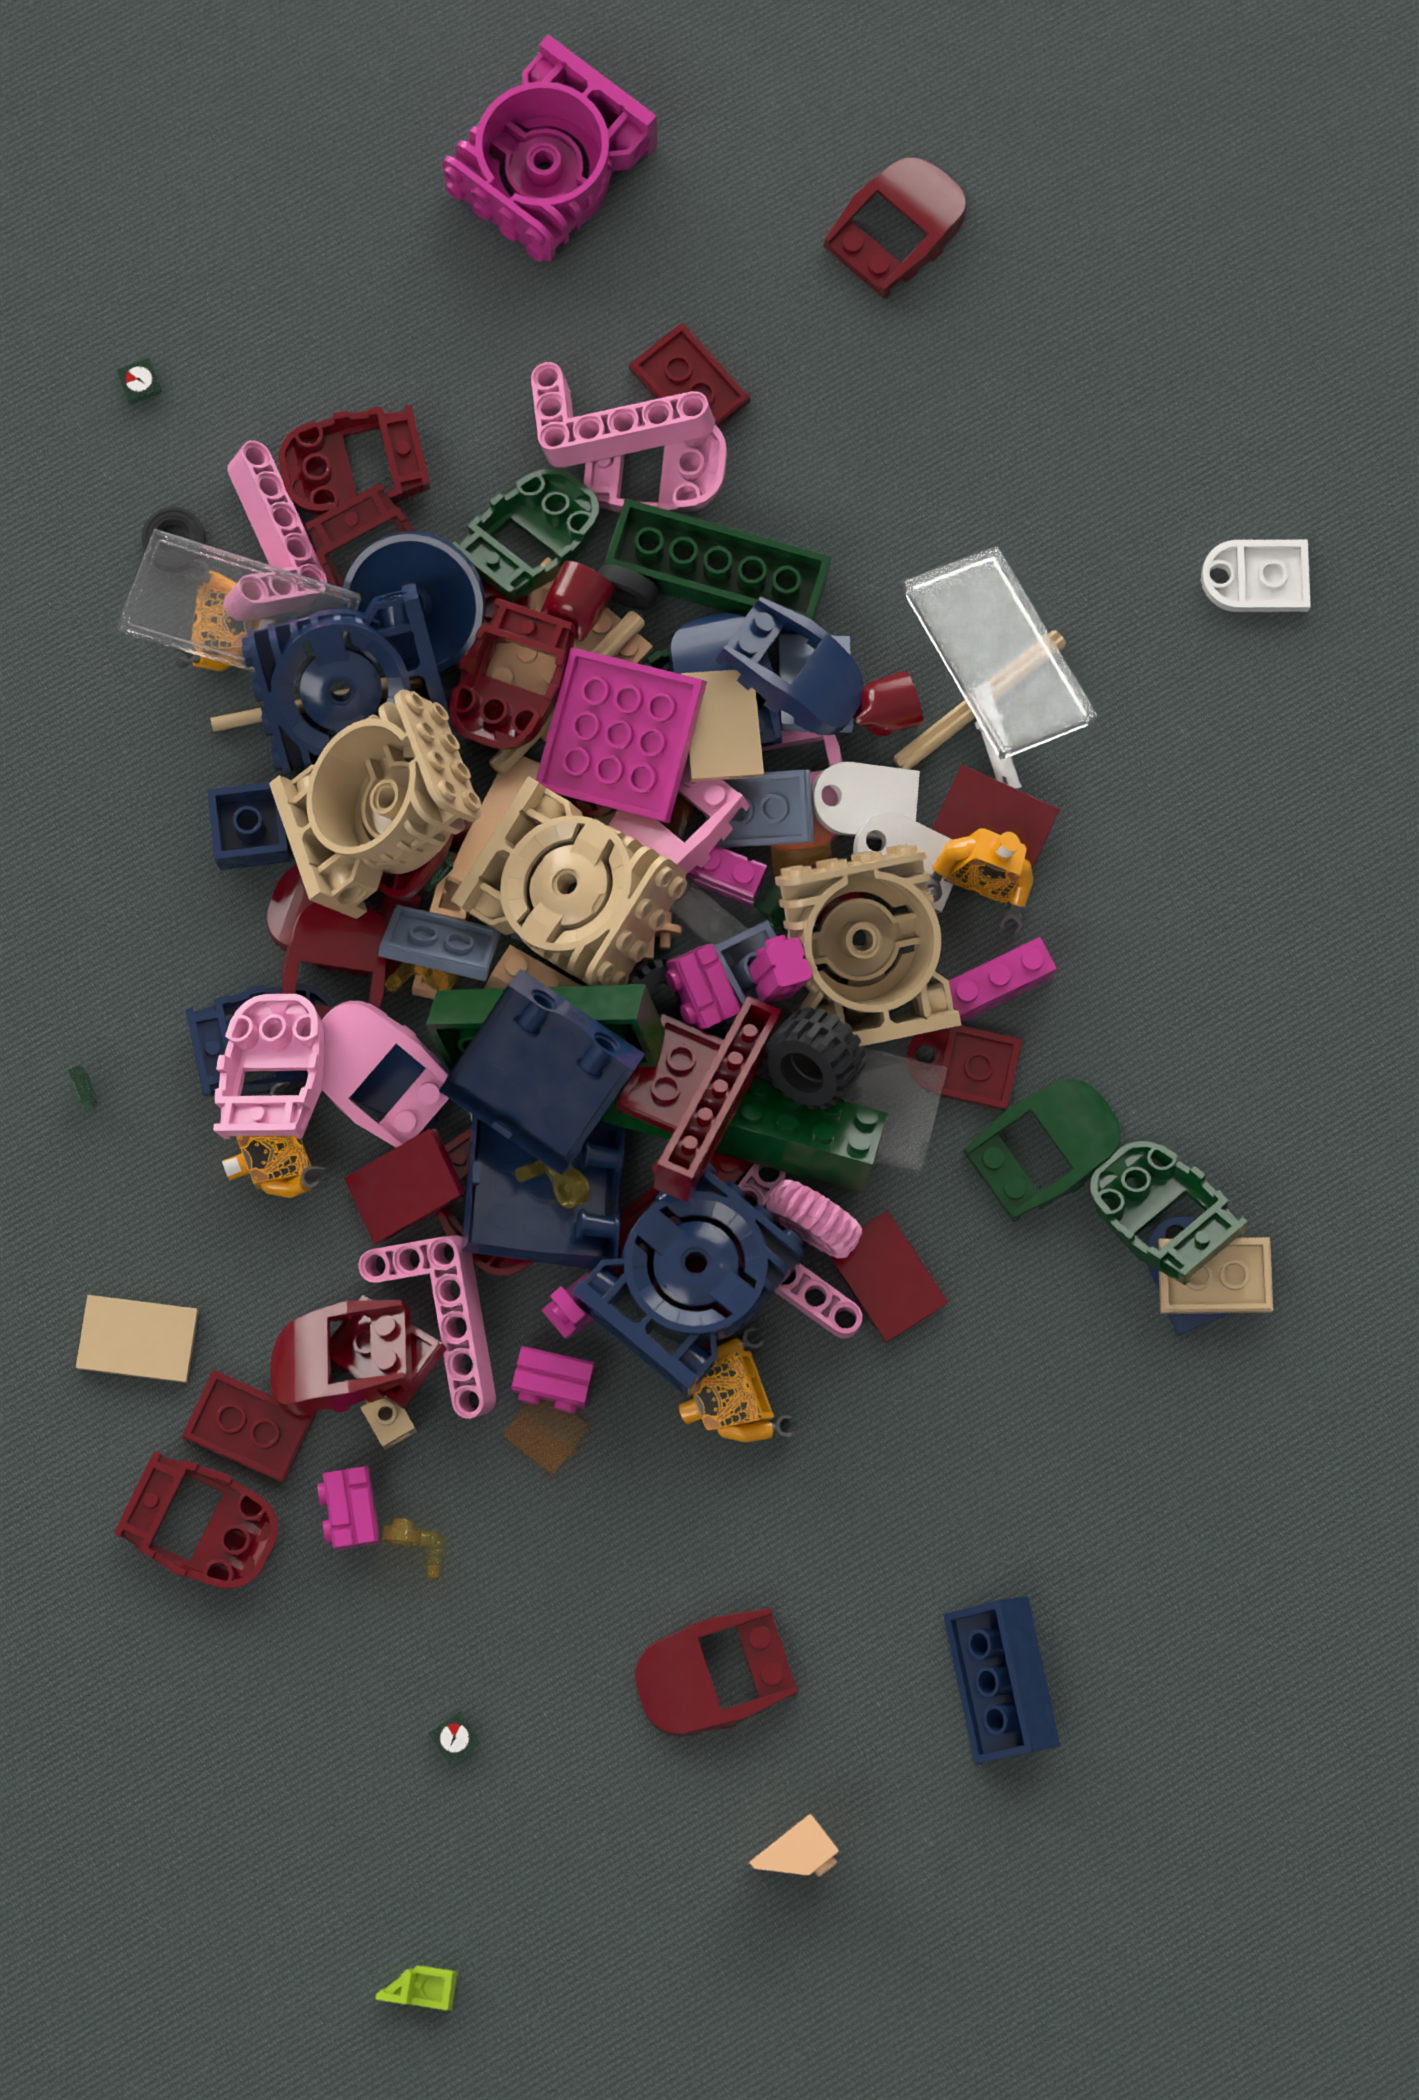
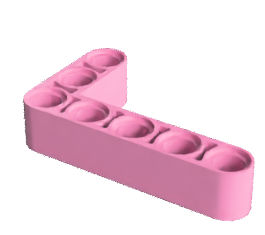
[531,362,715,468]
[223,441,327,620]
[710,1163,862,1339]
[358,1235,496,1418]

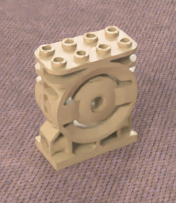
[269,689,482,919]
[451,776,687,986]
[775,844,961,1047]

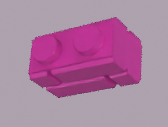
[686,845,767,907]
[748,935,813,1004]
[665,943,741,1030]
[511,1346,595,1414]
[317,1466,380,1551]

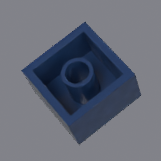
[208,782,292,870]

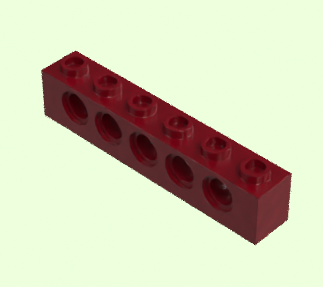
[653,996,782,1203]

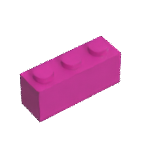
[949,937,1057,1023]

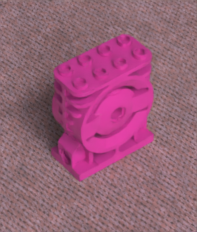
[442,35,657,262]

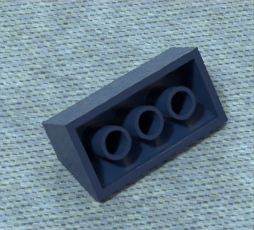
[943,1596,1060,1764]

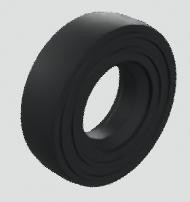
[141,507,206,571]
[598,565,659,611]

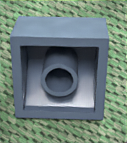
[714,920,776,1025]

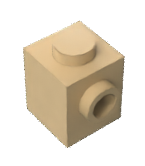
[360,1397,417,1450]

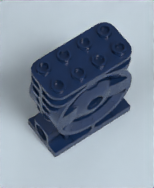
[241,583,455,776]
[572,1163,805,1398]

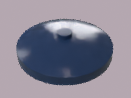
[341,531,486,676]

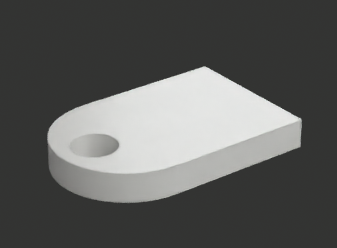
[1201,540,1310,612]
[811,762,920,840]
[853,813,953,914]

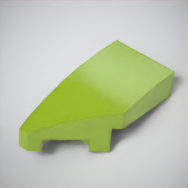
[375,1966,458,2010]

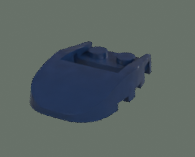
[715,596,863,735]
[668,613,782,748]
[186,983,335,1097]

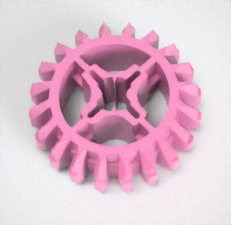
[766,1180,862,1258]

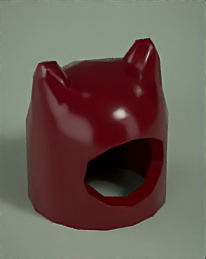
[540,561,615,642]
[853,670,924,737]

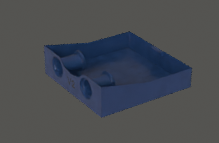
[439,969,645,1175]
[462,1114,626,1269]

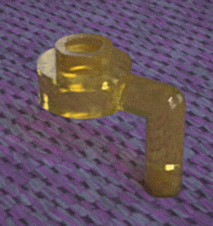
[385,962,460,992]
[515,1160,589,1209]
[382,1518,445,1579]

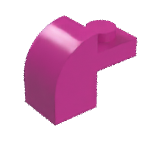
[542,1272,594,1339]

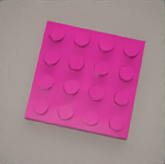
[536,647,707,823]

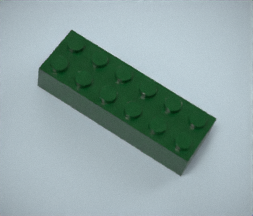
[605,498,831,631]
[426,984,665,1071]

